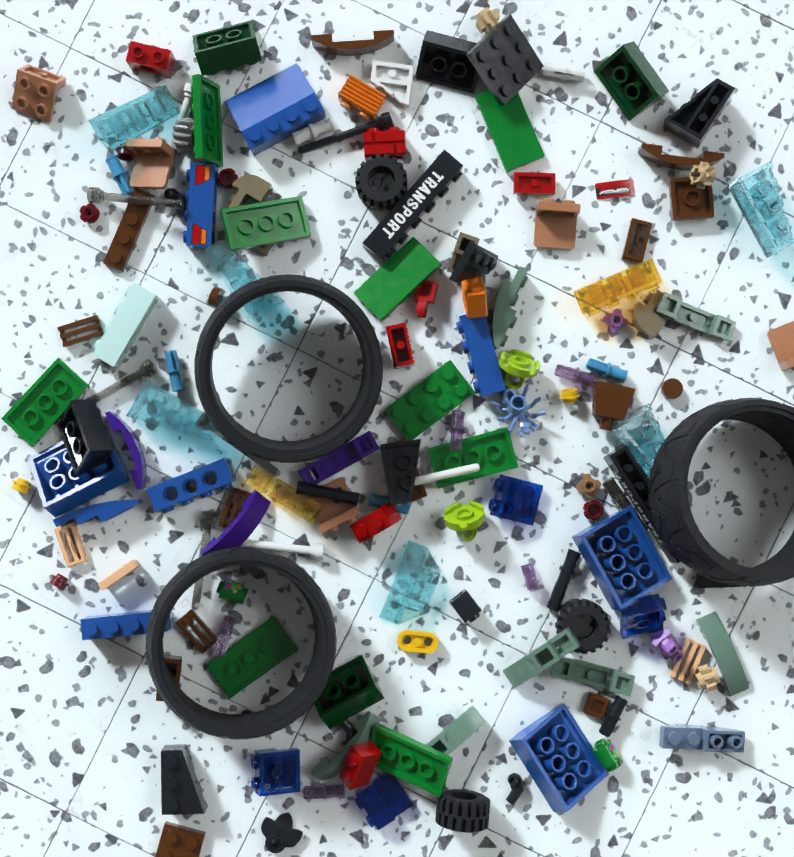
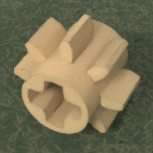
[475,7,501,34]
[689,162,716,189]
[694,664,720,692]

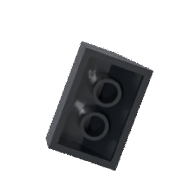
[415,30,479,94]
[58,399,114,476]

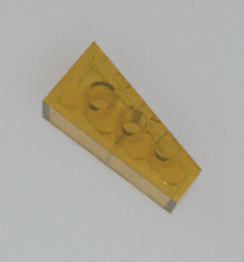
[573,258,662,317]

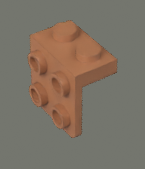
[125,137,175,189]
[533,198,581,250]
[767,321,794,371]
[306,477,361,534]

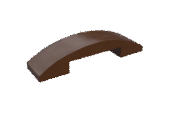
[311,30,394,56]
[637,143,725,170]

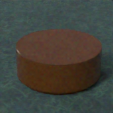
[208,287,224,308]
[661,378,683,399]

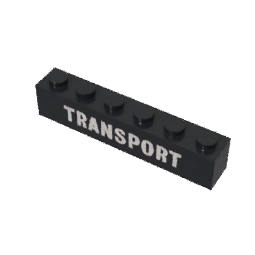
[362,149,463,263]
[603,445,681,563]

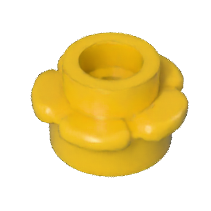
[559,388,580,403]
[11,477,32,494]

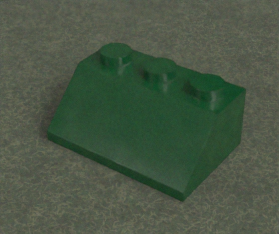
[192,20,262,76]
[594,41,669,121]
[314,655,384,729]

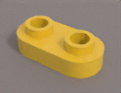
[397,629,439,653]

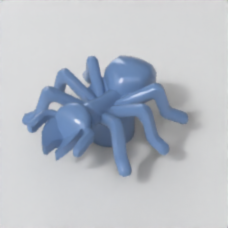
[491,384,546,437]

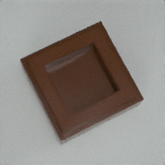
[583,691,610,719]

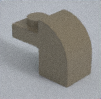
[228,175,273,208]
[447,232,480,273]
[631,289,666,340]

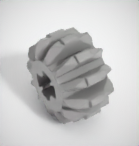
[172,117,195,154]

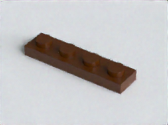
[103,188,156,272]

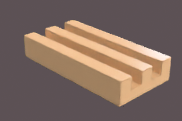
[54,522,89,568]
[98,559,141,591]
[669,637,706,685]

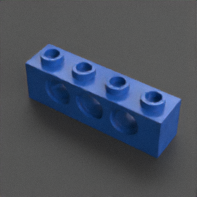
[146,458,236,514]

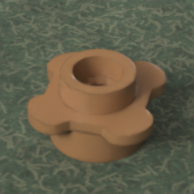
[576,474,601,498]

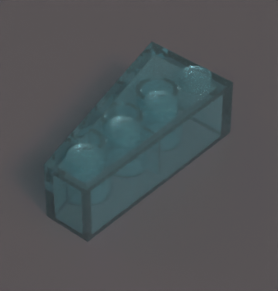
[88,85,180,153]
[728,161,794,258]
[205,239,286,324]
[126,380,218,441]
[611,403,665,479]

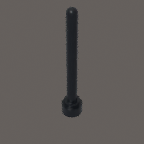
[298,112,394,154]

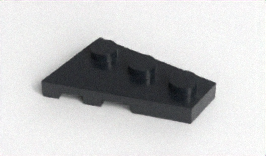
[449,241,499,283]
[380,439,421,507]

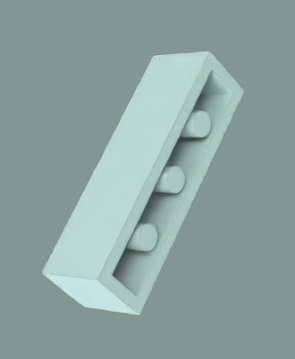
[92,282,160,369]

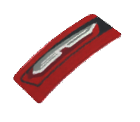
[595,179,635,200]

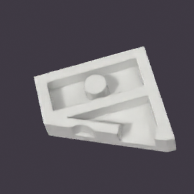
[370,60,414,107]

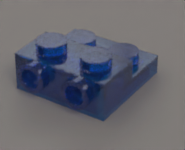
[488,474,543,526]
[620,594,667,640]
[251,748,300,797]
[354,772,413,830]

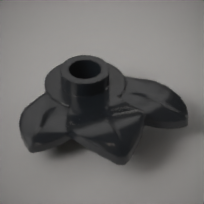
[261,812,303,853]

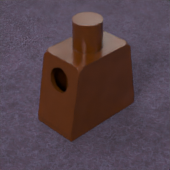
[592,381,636,431]

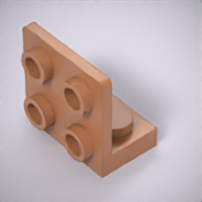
[12,64,67,122]

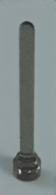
[87,187,184,209]
[86,359,158,403]
[195,412,281,477]
[191,510,218,610]

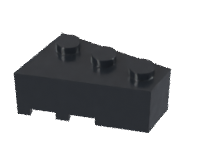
[663,78,735,148]
[161,744,208,815]

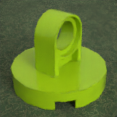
[498,349,541,390]
[443,501,486,542]

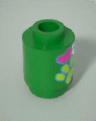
[216,578,249,605]
[592,738,622,772]

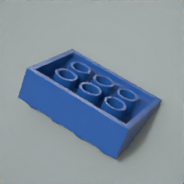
[224,63,326,156]
[28,422,130,518]
[572,505,672,610]
[509,703,609,812]

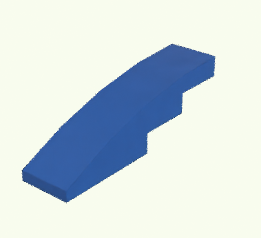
[53,499,143,527]

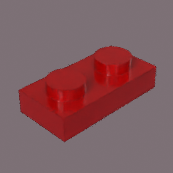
[513,172,556,195]

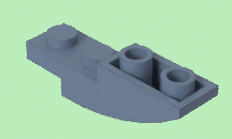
[659,724,745,753]

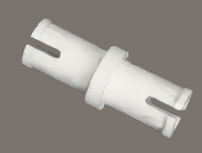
[542,62,586,82]
[291,118,335,146]

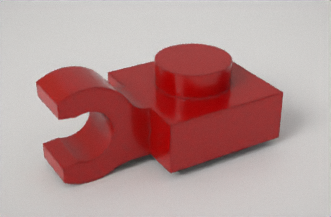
[413,280,439,318]

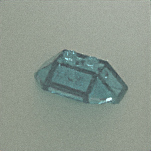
[379,540,440,625]

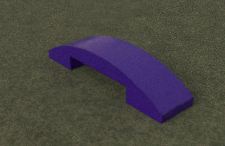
[105,411,147,490]
[297,430,380,484]
[200,490,271,556]

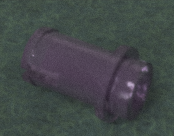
[520,563,540,590]

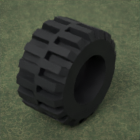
[355,154,408,211]
[555,598,611,654]
[435,789,490,833]

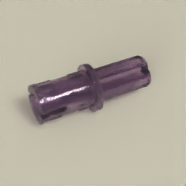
[554,364,597,387]
[449,410,465,451]
[213,615,237,658]
[303,783,345,801]

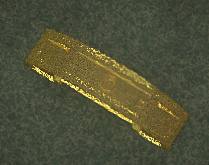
[244,465,324,525]

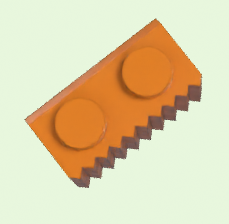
[338,75,386,121]
[461,276,488,319]

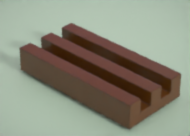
[621,218,652,264]
[57,315,104,347]
[218,487,252,529]
[176,608,219,654]

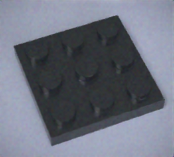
[466,14,544,106]

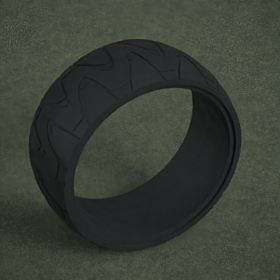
[194,274,383,463]
[648,397,794,587]
[145,547,337,740]

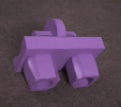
[651,628,684,664]

